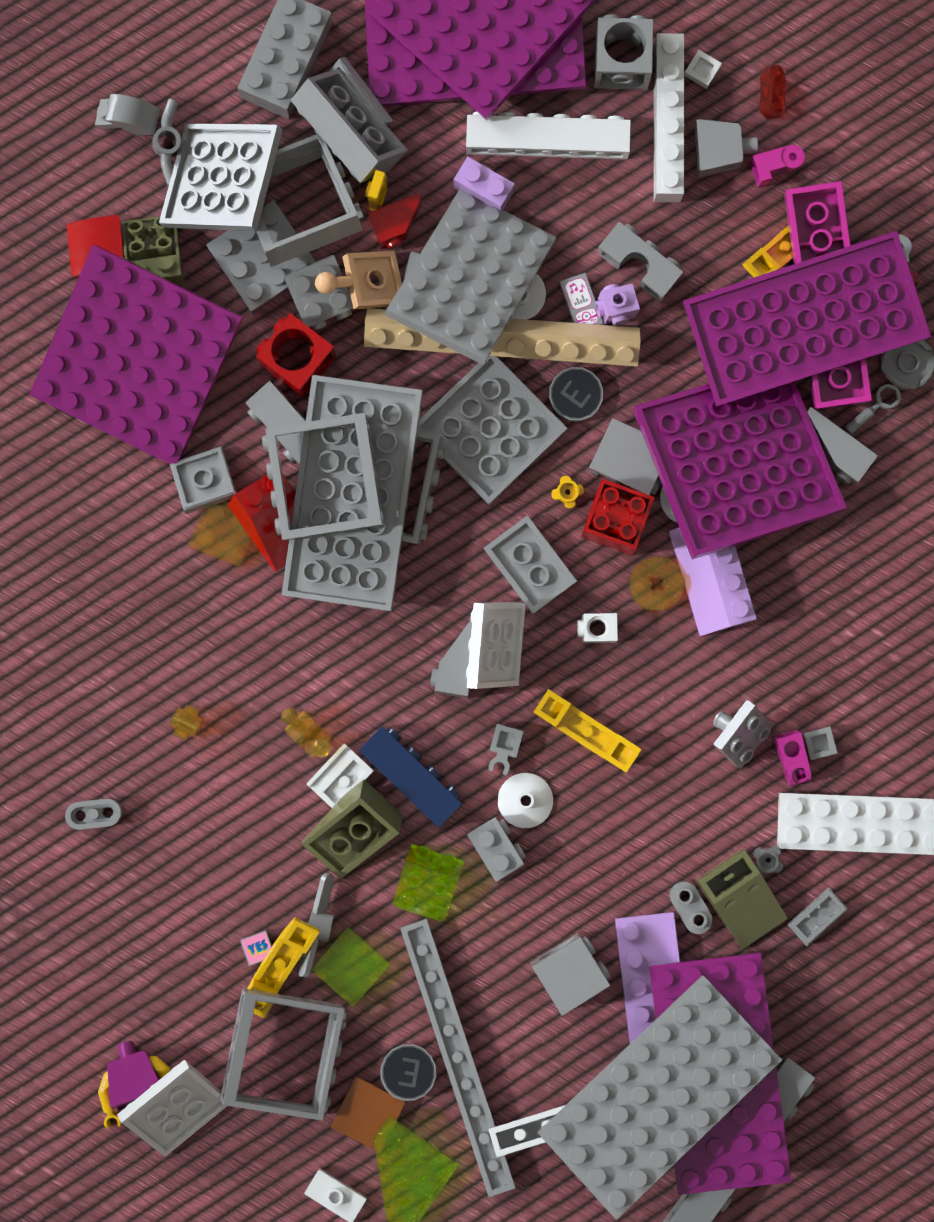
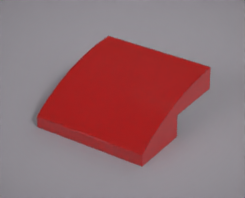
[66,215,124,278]

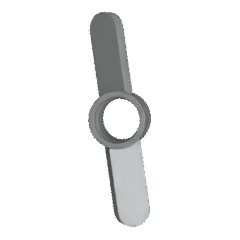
[298,873,334,977]

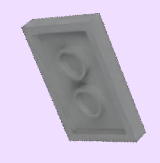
[483,515,577,615]

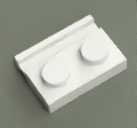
[307,743,374,808]

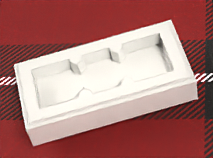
[304,1168,367,1222]

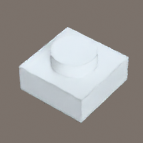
[684,50,722,89]

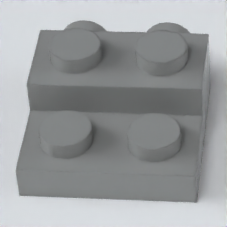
[283,255,353,330]

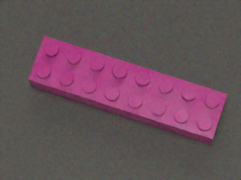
[784,181,872,411]

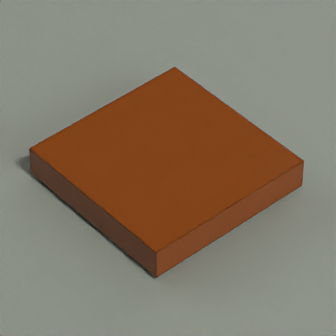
[330,1075,406,1153]

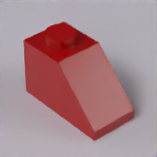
[368,193,421,250]

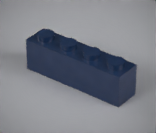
[359,727,462,828]

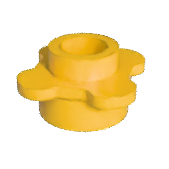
[551,476,584,509]

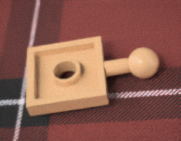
[315,251,402,309]

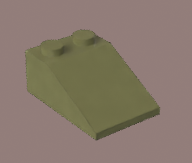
[301,779,403,879]

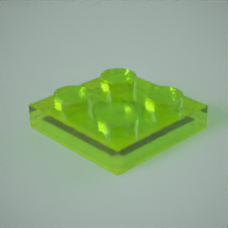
[311,927,390,1007]

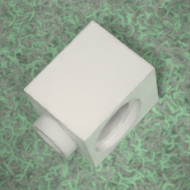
[577,613,618,643]

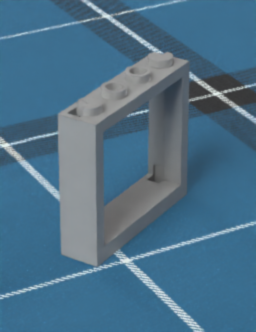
[256,134,364,267]
[262,413,385,540]
[402,431,446,545]
[220,988,347,1121]

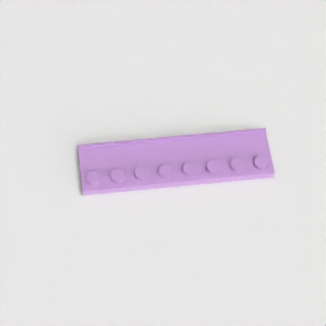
[615,912,680,1043]

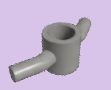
[152,99,181,185]

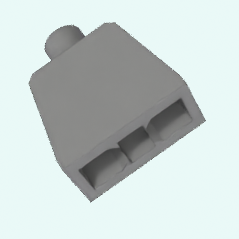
[694,119,758,178]

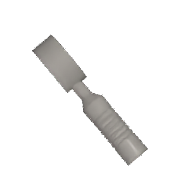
[844,384,901,435]

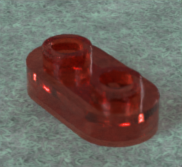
[759,65,786,120]

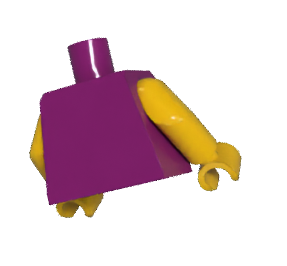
[98,1041,171,1129]

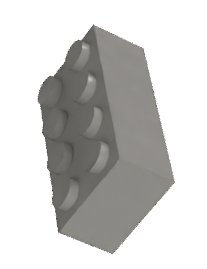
[237,0,333,119]
[291,69,407,183]

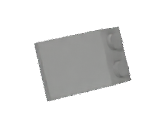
[430,620,472,698]

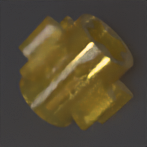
[169,705,204,740]

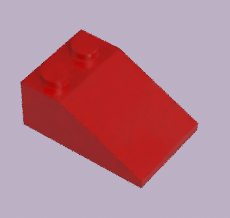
[228,473,296,572]

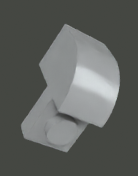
[95,94,160,136]

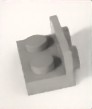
[467,817,526,882]

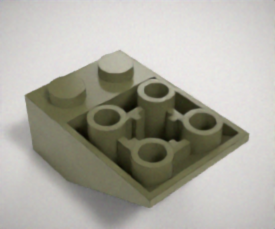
[122,216,186,288]
[695,849,788,949]

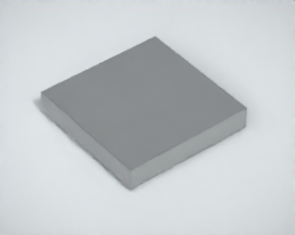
[170,446,237,514]

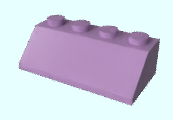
[669,528,756,636]

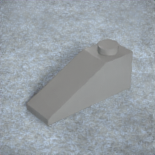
[807,407,878,486]

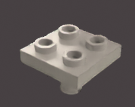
[713,700,773,770]

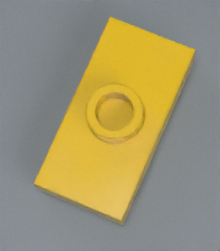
[365,170,388,211]

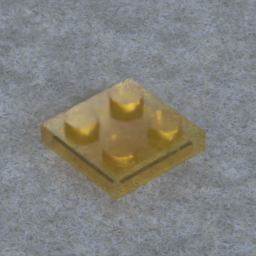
[188,502,251,567]

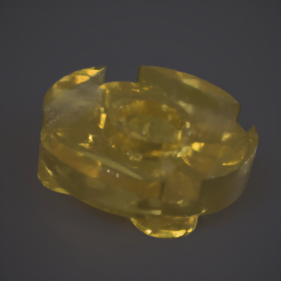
[629,556,685,611]

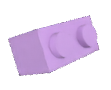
[454,156,515,212]

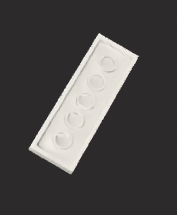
[777,793,934,855]

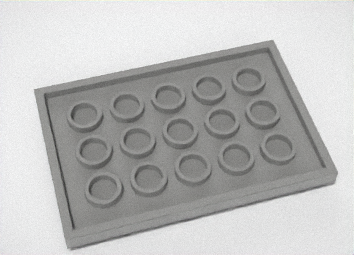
[385,189,556,365]

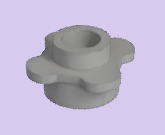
[753,845,783,875]

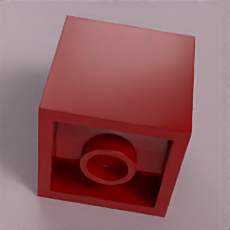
[256,313,337,399]
[581,479,655,555]

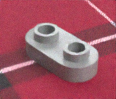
[65,798,122,830]
[670,881,712,934]

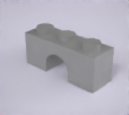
[597,222,683,303]

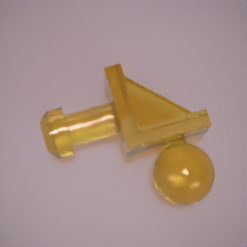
[281,708,331,758]

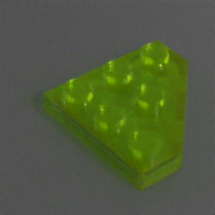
[373,1116,459,1222]

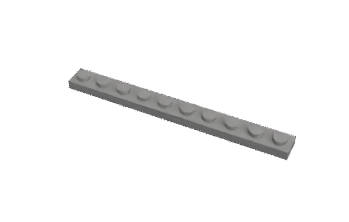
[400,919,515,1197]

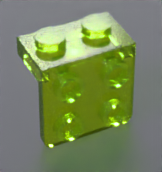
[393,844,464,921]

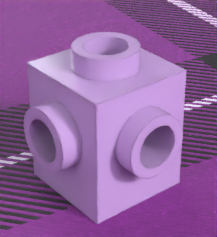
[595,284,640,326]

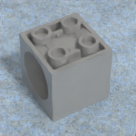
[594,15,653,90]
[530,934,611,1016]

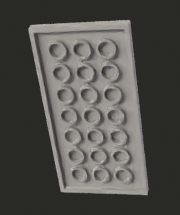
[282,375,423,611]
[537,975,782,1220]

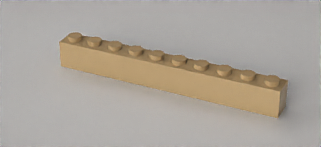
[364,308,641,367]

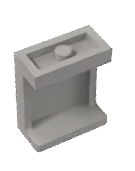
[588,418,661,495]

